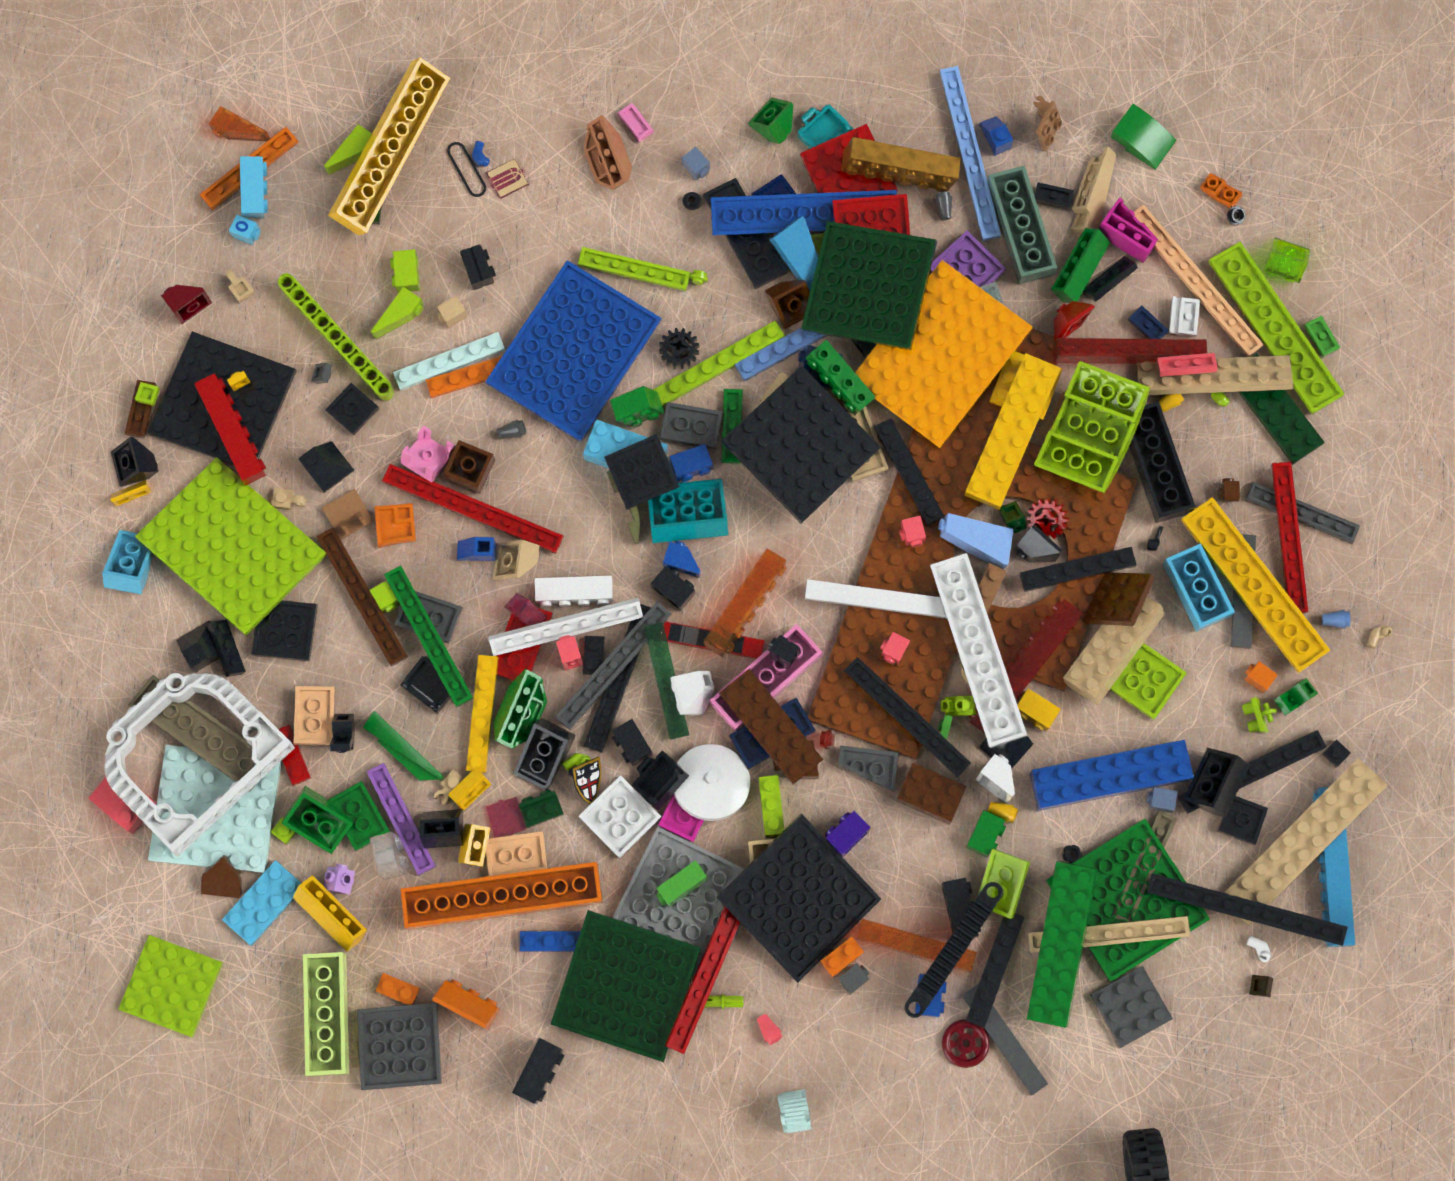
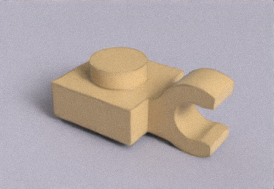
[225,269,255,303]
[271,488,306,510]

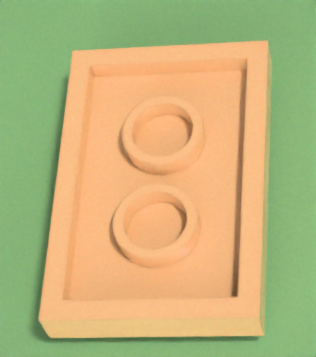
[294,686,335,745]
[486,831,548,876]

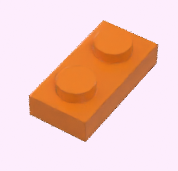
[376,973,420,1005]

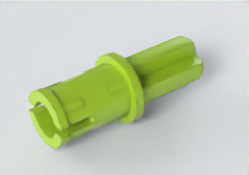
[704,994,744,1010]

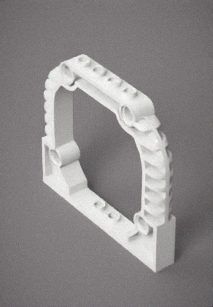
[104,673,294,857]

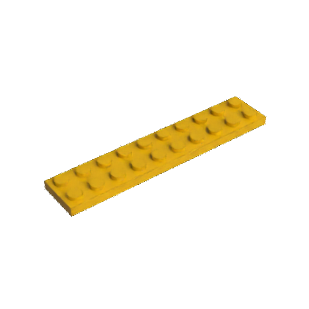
[1181,497,1330,673]

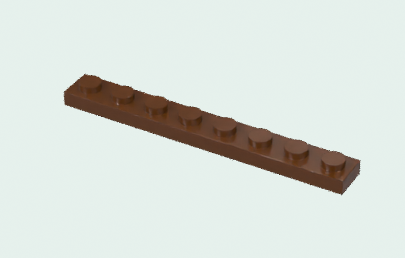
[317,527,408,667]

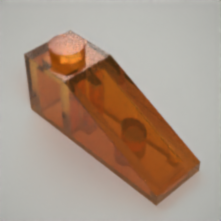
[209,106,270,142]

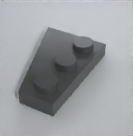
[838,746,899,792]

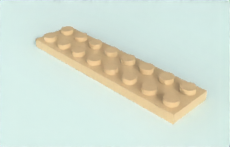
[1136,355,1293,395]

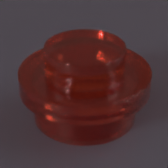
[820,730,835,749]

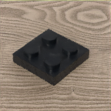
[325,383,379,436]
[1217,796,1268,845]

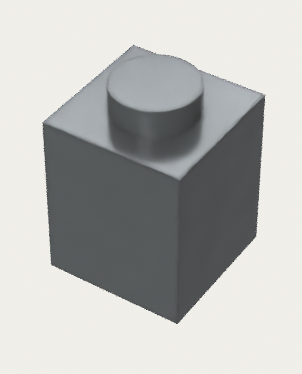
[838,963,869,995]

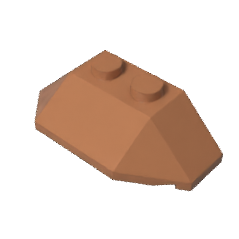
[584,115,632,190]

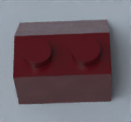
[161,285,212,324]

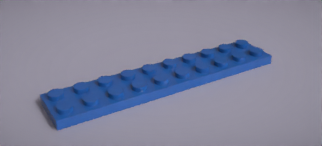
[711,190,897,235]

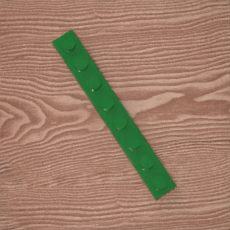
[384,565,474,708]

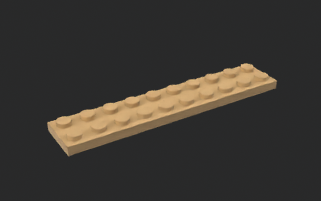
[1224,758,1388,926]

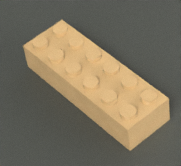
[1063,597,1164,705]

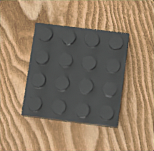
[357,1003,442,1090]

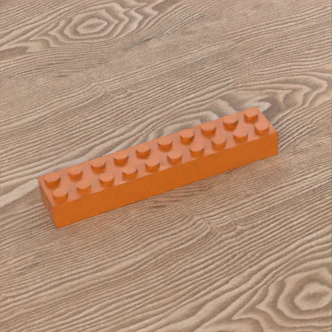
[400,862,603,930]

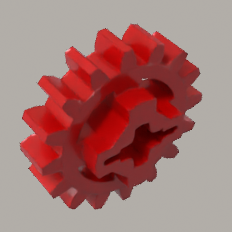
[1026,498,1069,539]

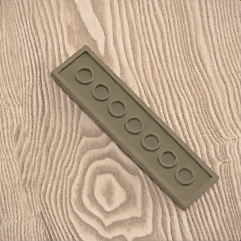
[128,675,255,792]

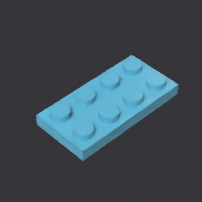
[222,860,301,946]

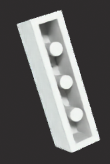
[535,576,613,608]

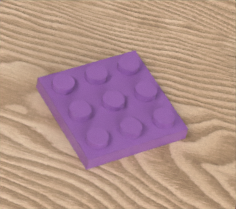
[930,231,1006,291]

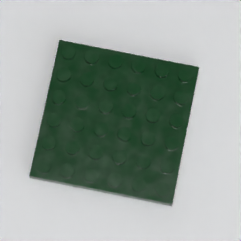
[801,221,937,350]
[551,910,701,1062]

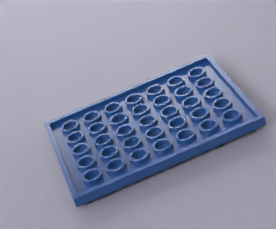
[485,260,662,442]

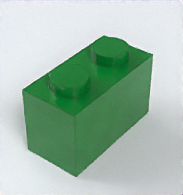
[966,810,1006,858]

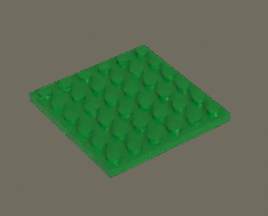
[1045,819,1210,982]

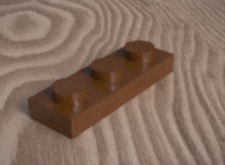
[125,380,157,438]

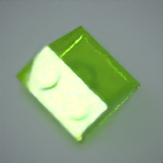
[1264,237,1310,283]

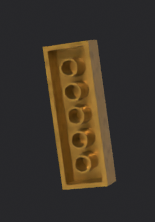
[841,137,961,192]

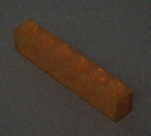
[704,548,787,658]
[856,919,977,973]

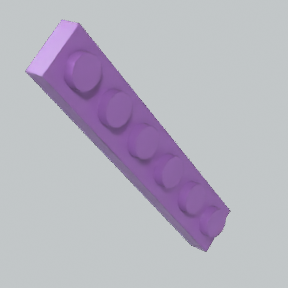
[367,763,436,876]

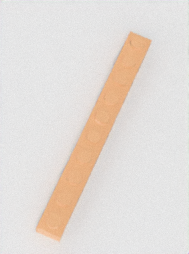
[1134,205,1264,357]

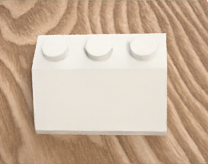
[975,754,1015,804]

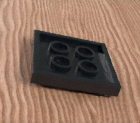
[604,434,680,510]
[252,600,318,662]

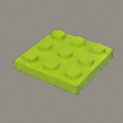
[1110,643,1187,720]

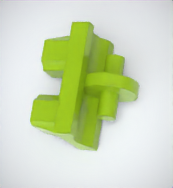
[941,695,976,716]
[1242,697,1277,733]

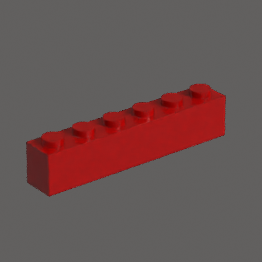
[194,373,266,486]

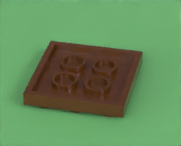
[1083,572,1155,626]

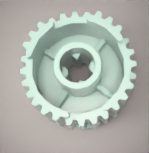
[777,1089,812,1133]

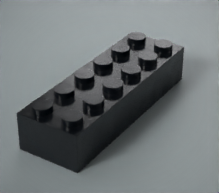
[1129,401,1196,523]

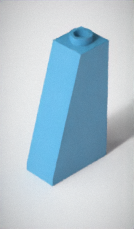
[769,216,818,292]

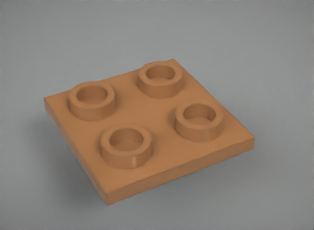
[1033,96,1062,152]
[322,489,374,540]

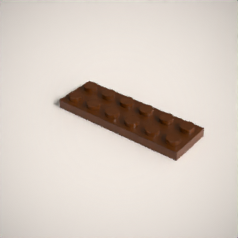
[719,668,823,785]

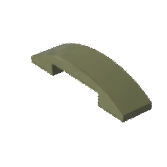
[607,470,641,545]

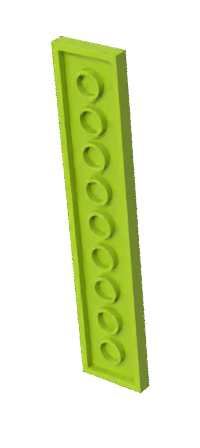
[1208,241,1345,415]

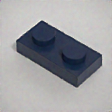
[1128,305,1169,345]

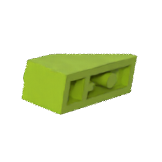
[324,124,372,175]
[371,287,424,339]

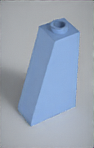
[938,513,1013,569]

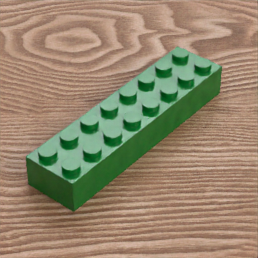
[1027,861,1098,1028]

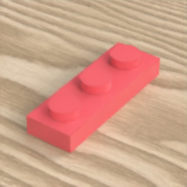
[1157,353,1217,377]

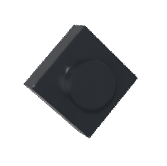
[1322,739,1351,768]

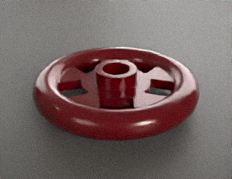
[942,1019,989,1068]

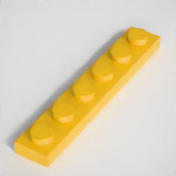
[466,655,499,773]

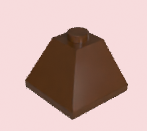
[765,280,810,329]

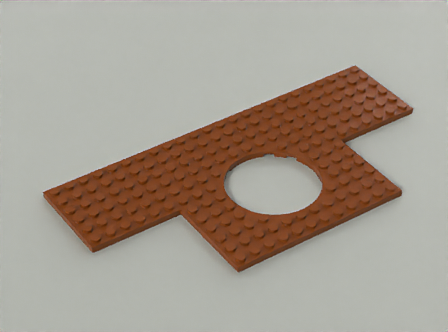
[808,329,1137,760]

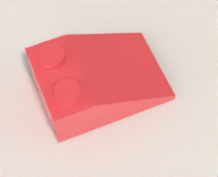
[88,777,157,834]

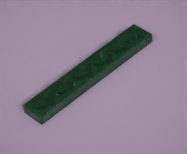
[643,622,689,740]

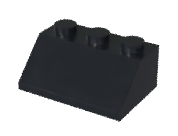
[1183,747,1250,818]
[512,1038,565,1105]

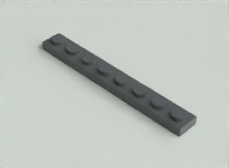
[555,602,672,730]

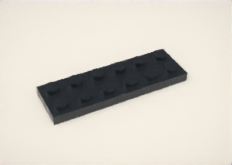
[703,178,788,289]

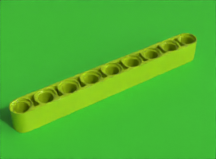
[278,273,394,401]

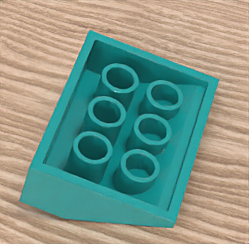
[648,478,728,543]

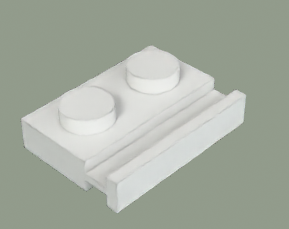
[1168,296,1200,337]

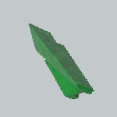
[363,711,445,781]

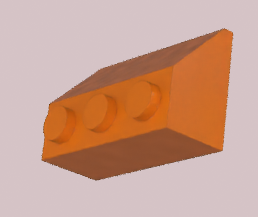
[432,979,500,1030]

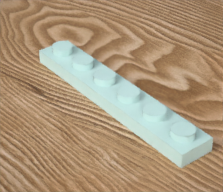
[393,332,506,391]

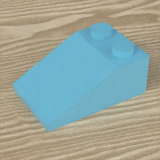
[102,530,153,595]

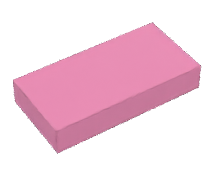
[617,103,654,142]

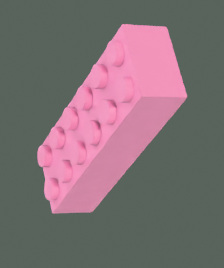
[710,624,823,732]

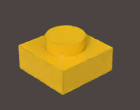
[227,371,251,391]

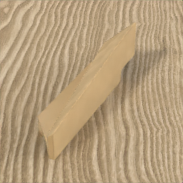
[1070,147,1116,234]

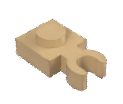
[434,770,464,805]

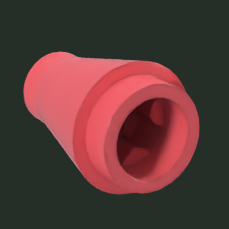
[757,1014,783,1045]

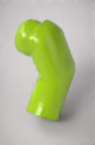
[1211,392,1229,407]
[562,753,591,771]

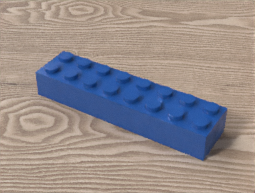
[1029,740,1194,811]

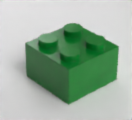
[610,386,664,428]

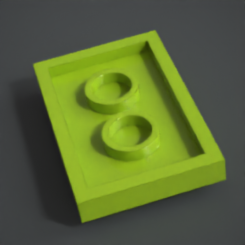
[978,849,1030,919]

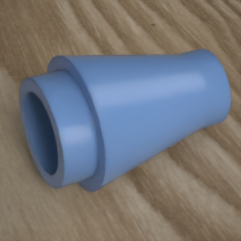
[1322,609,1350,629]

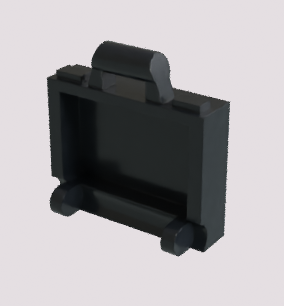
[400,656,451,714]
[632,750,689,810]

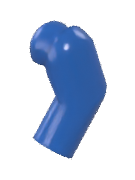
[472,141,490,167]

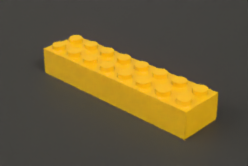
[964,353,1061,510]

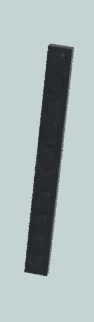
[1146,873,1348,946]

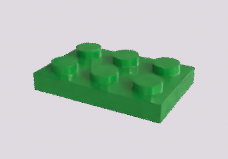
[328,781,390,852]

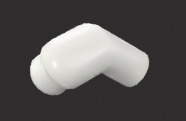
[1246,936,1271,962]

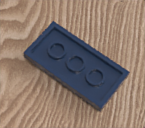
[729,697,816,770]

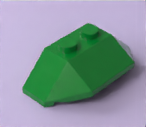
[494,669,547,749]

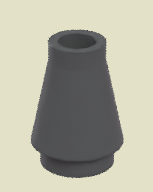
[934,192,952,220]
[497,419,526,439]

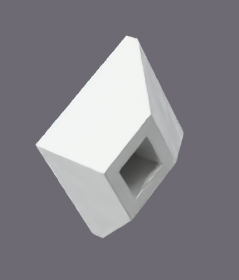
[670,671,715,715]

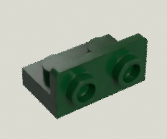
[518,789,564,829]

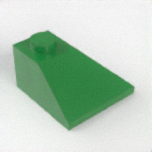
[748,97,794,144]

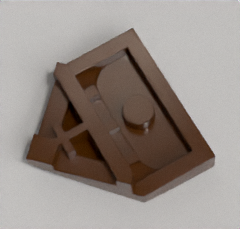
[201,855,242,898]

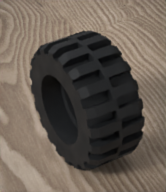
[1122,1128,1170,1181]

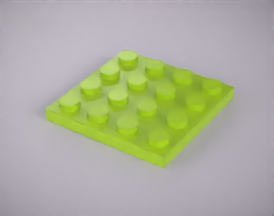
[118,935,223,1037]

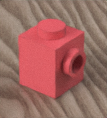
[899,516,926,547]
[880,632,910,664]

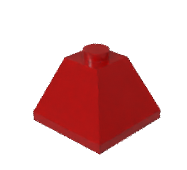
[1054,301,1095,344]

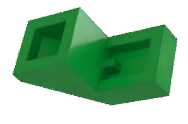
[1274,678,1318,716]

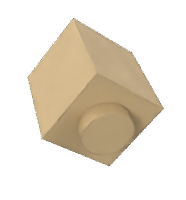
[437,296,468,328]

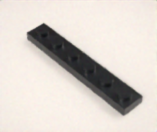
[874,418,944,526]
[1019,547,1137,592]
[965,913,1025,1029]

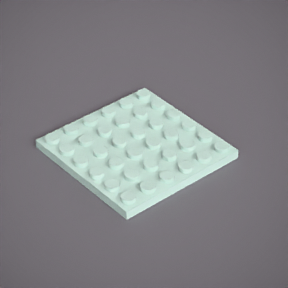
[148,745,282,873]

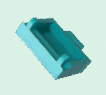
[798,104,854,149]

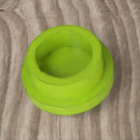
[689,270,708,285]

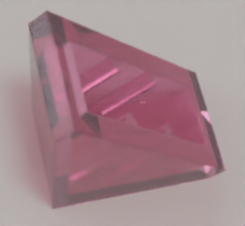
[504,592,546,626]

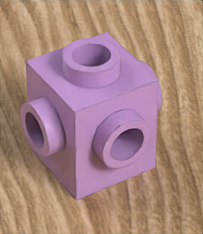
[324,864,355,895]

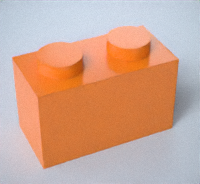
[820,937,864,978]

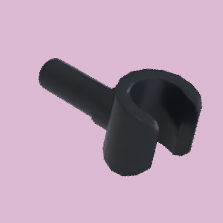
[1147,526,1163,551]

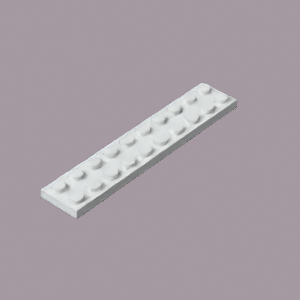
[930,553,1027,748]

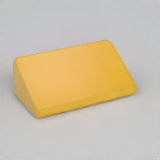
[110,480,151,506]
[448,768,491,811]

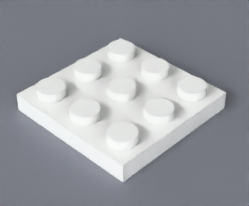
[579,775,662,859]

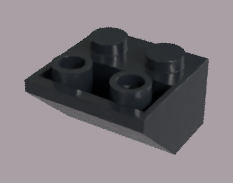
[420,809,463,849]

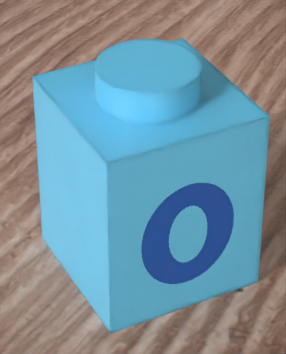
[229,215,260,245]

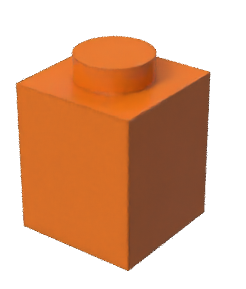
[1244,661,1278,693]

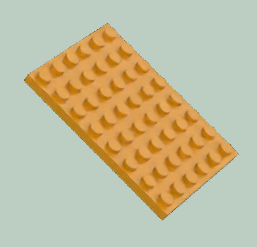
[855,260,1033,448]

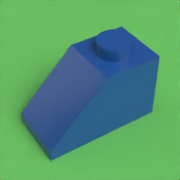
[979,116,1013,156]
[663,541,701,578]

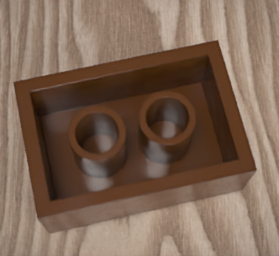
[896,763,967,825]

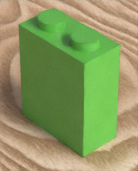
[656,860,708,908]

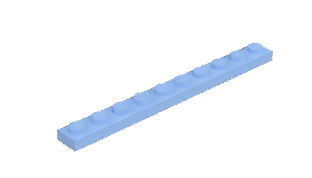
[940,66,1001,241]

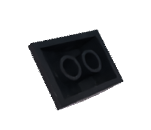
[513,718,576,790]

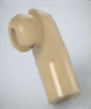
[1367,625,1393,649]

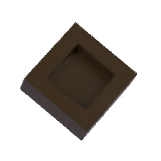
[1249,975,1273,998]

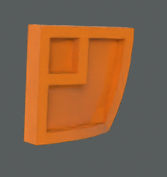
[374,503,416,548]

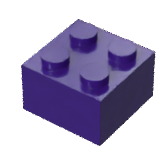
[825,811,871,857]

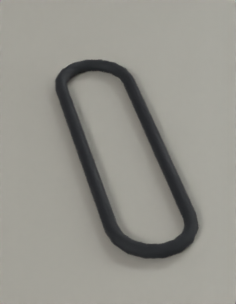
[447,142,486,197]

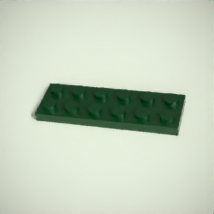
[1238,353,1325,465]

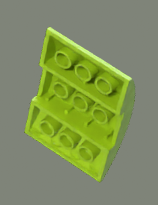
[1034,361,1150,493]

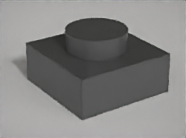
[311,363,332,384]

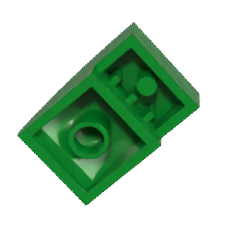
[1111,104,1176,170]

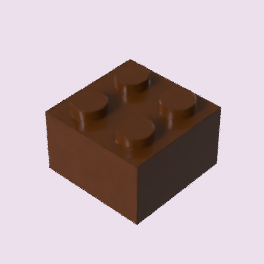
[443,440,495,494]

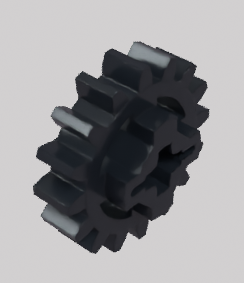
[659,328,699,369]

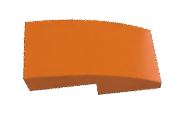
[1200,173,1242,209]

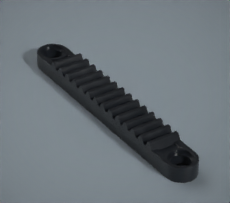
[904,882,1003,1018]

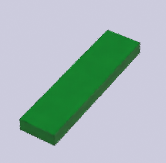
[721,389,743,464]

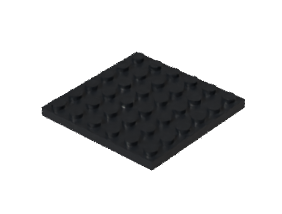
[148,331,297,465]
[721,366,881,524]
[716,814,881,983]

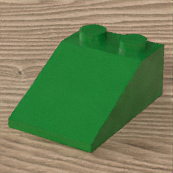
[282,785,353,855]

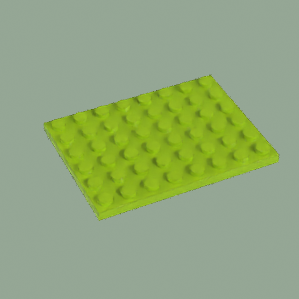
[135,457,327,636]

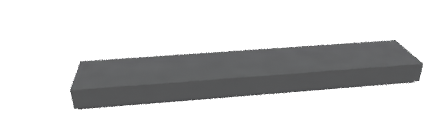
[1245,482,1360,544]
[1231,534,1256,649]
[962,985,1048,1096]

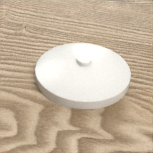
[674,744,750,821]

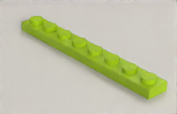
[653,321,785,407]

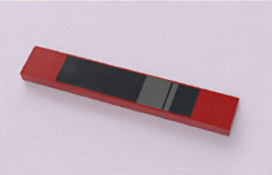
[651,622,765,659]

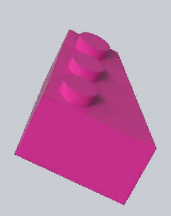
[1099,197,1158,263]

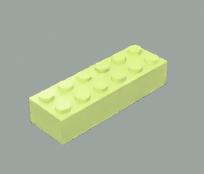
[303,952,349,1077]

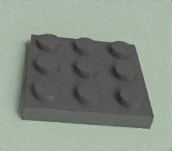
[1091,966,1173,1048]

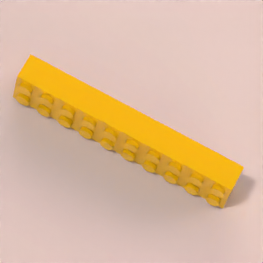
[328,57,450,236]

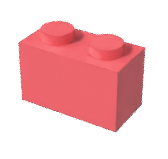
[556,635,583,671]

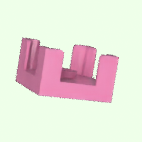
[401,426,455,483]

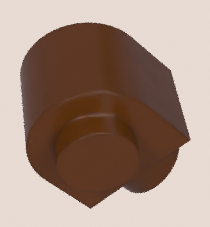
[1218,478,1240,502]

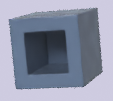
[682,147,710,180]
[1146,787,1178,813]

